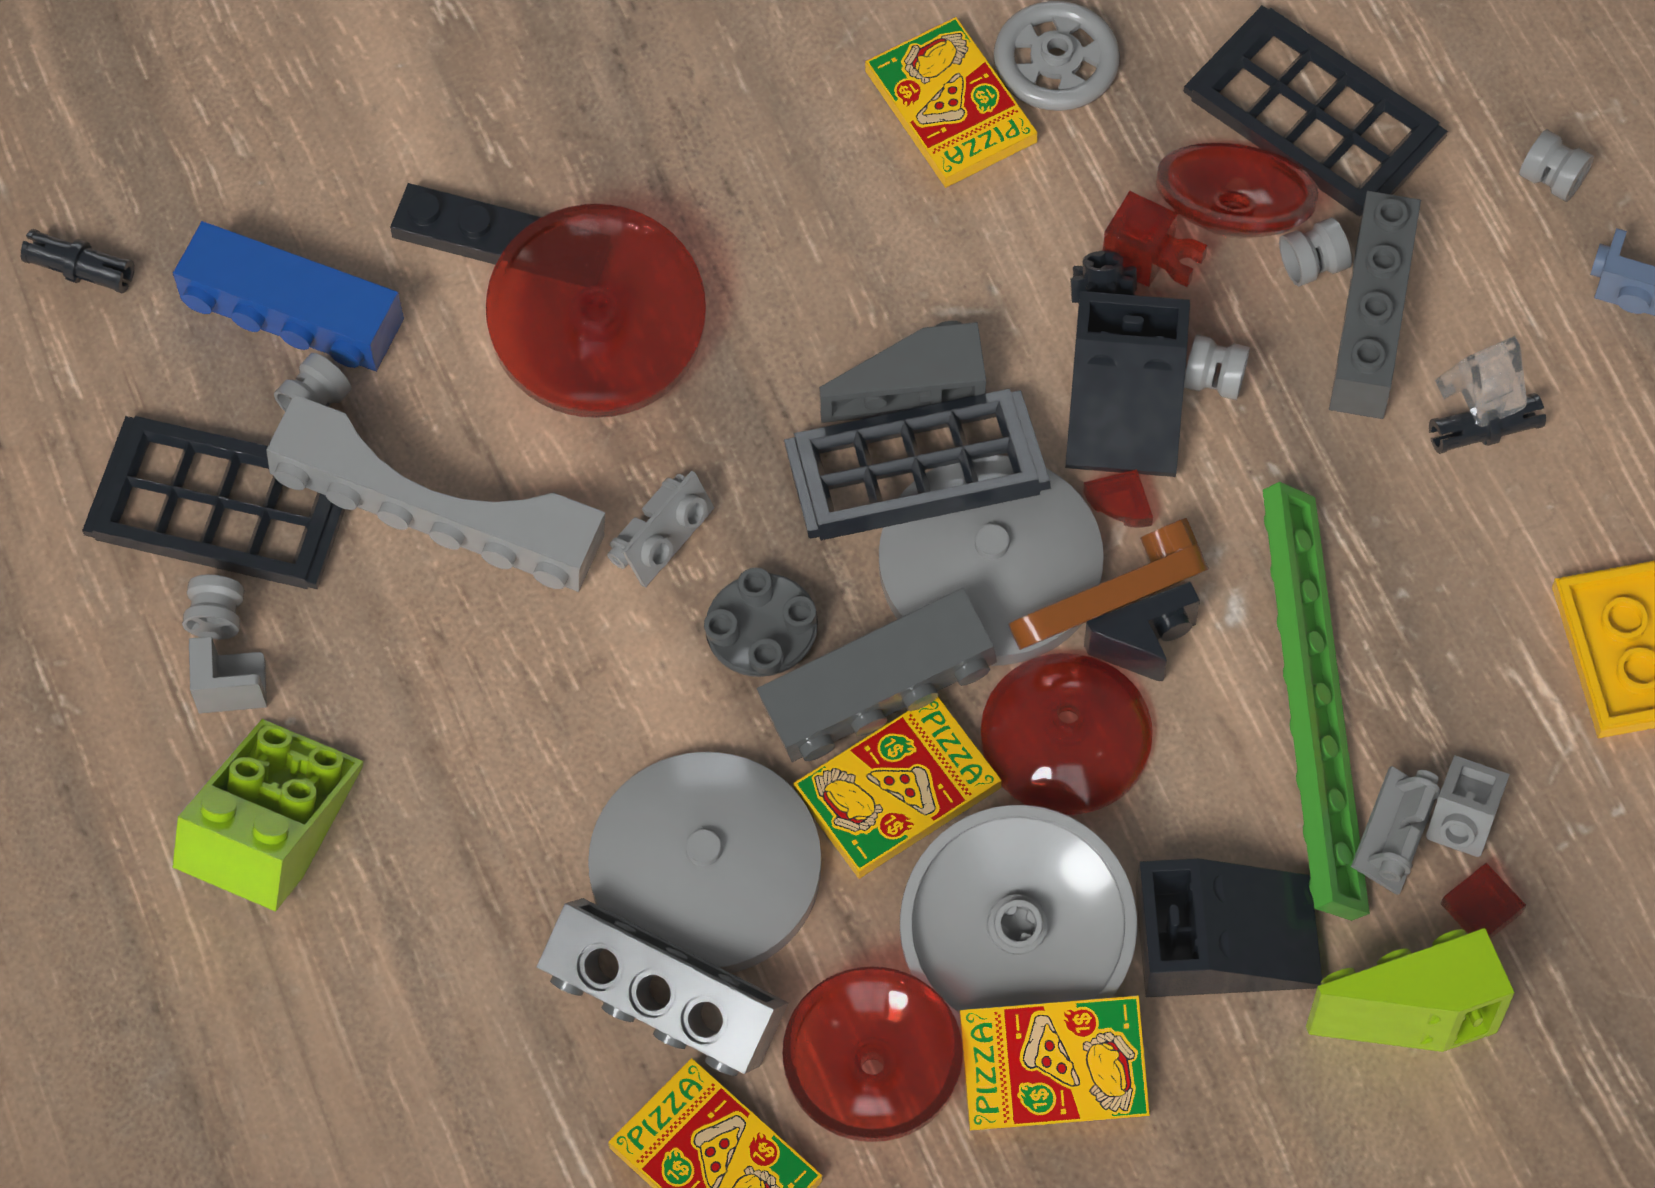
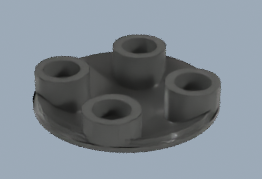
[704,568,818,677]

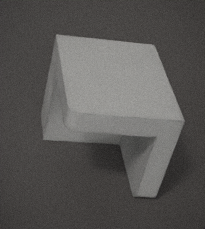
[189,636,267,714]

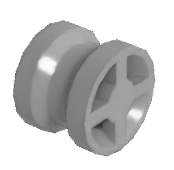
[182,575,245,640]

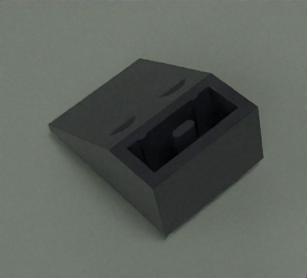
[1065,291,1190,477]
[1135,858,1323,998]

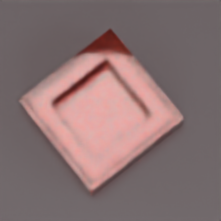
[1441,863,1526,939]

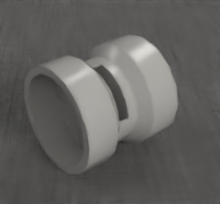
[1519,129,1594,202]
[1279,217,1352,287]
[1184,334,1250,401]
[274,353,352,412]

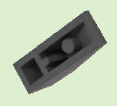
[819,321,986,423]

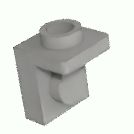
[1426,755,1510,857]

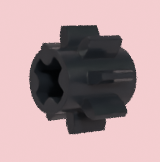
[1070,251,1137,303]

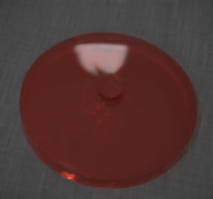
[486,204,706,418]

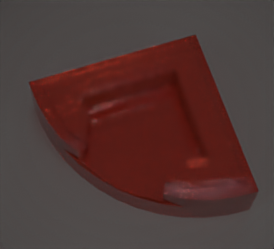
[1083,469,1153,528]

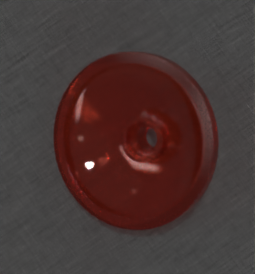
[1156,143,1319,239]
[981,653,1153,815]
[782,966,963,1142]

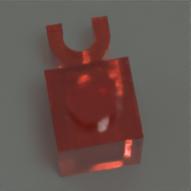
[1102,191,1208,287]

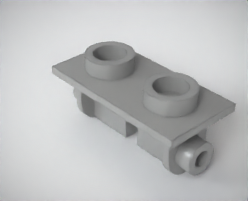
[607,471,715,588]
[1351,766,1441,895]

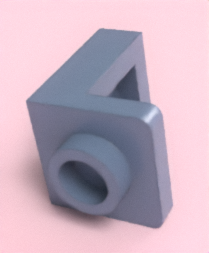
[1590,228,1655,316]

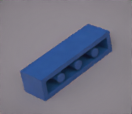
[173,221,404,372]

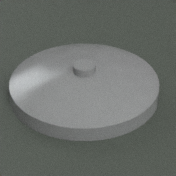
[879,455,1104,666]
[588,752,821,973]
[899,805,1137,1027]

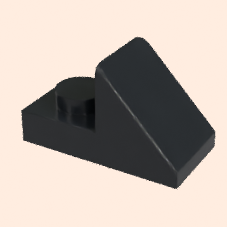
[1084,582,1200,681]

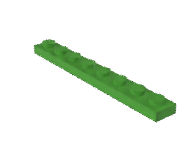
[1263,482,1370,921]

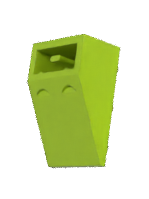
[172,719,363,912]
[1306,928,1515,1052]

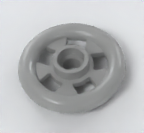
[994,1,1120,111]

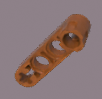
[1008,518,1209,650]

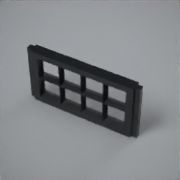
[1183,5,1448,217]
[784,389,1051,541]
[82,416,345,589]

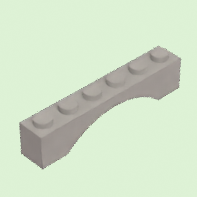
[266,394,605,592]

